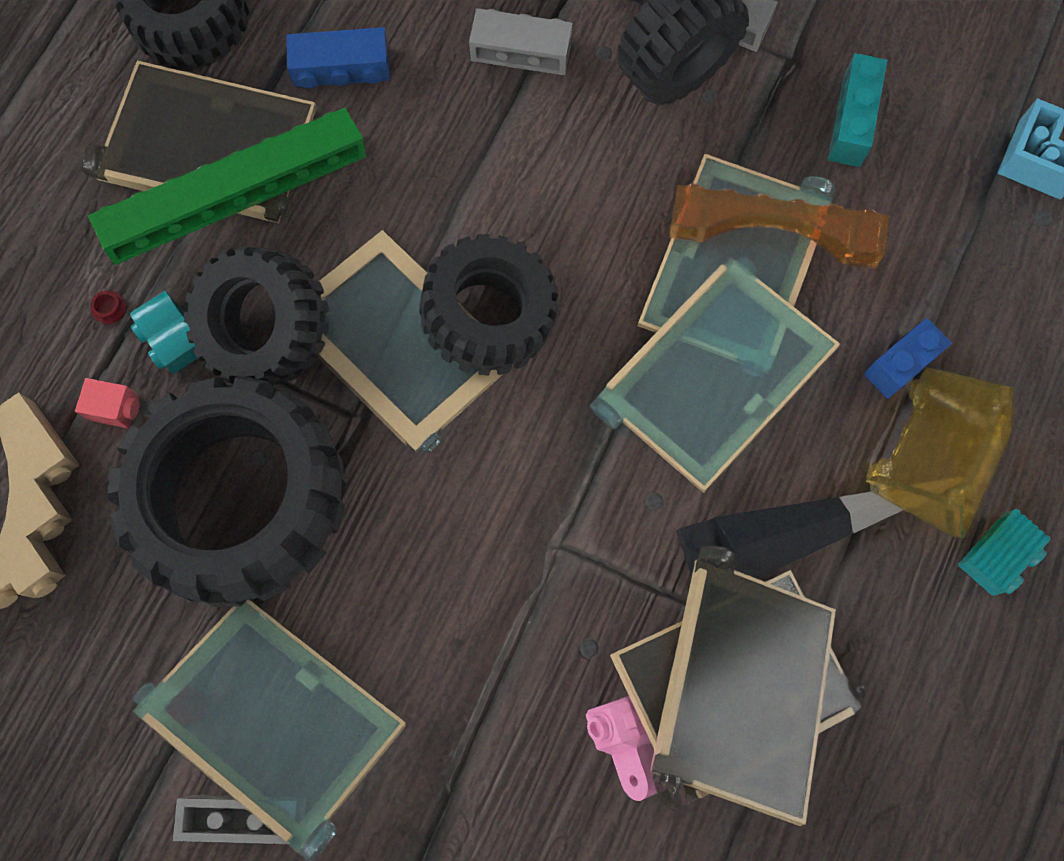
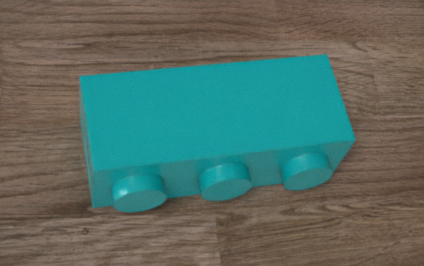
[827,53,887,167]

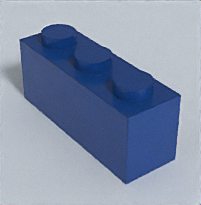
[286,27,391,88]

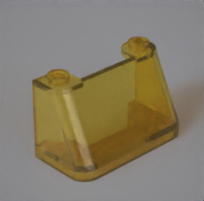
[866,367,1014,539]

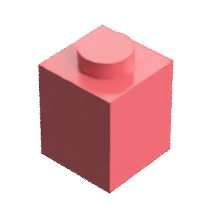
[75,378,140,429]

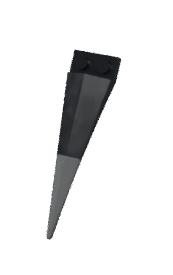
[676,478,962,598]

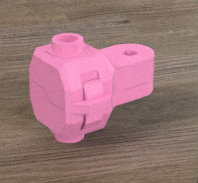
[586,689,669,801]

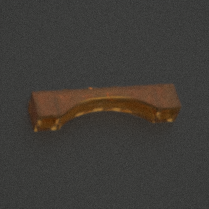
[669,184,890,268]

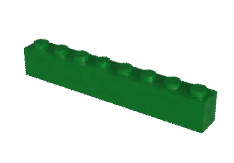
[87,107,366,266]

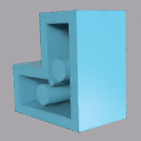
[998,98,1064,200]

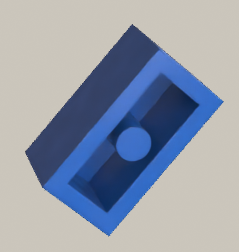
[863,318,952,399]

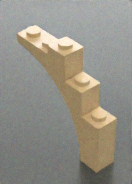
[0,392,80,609]

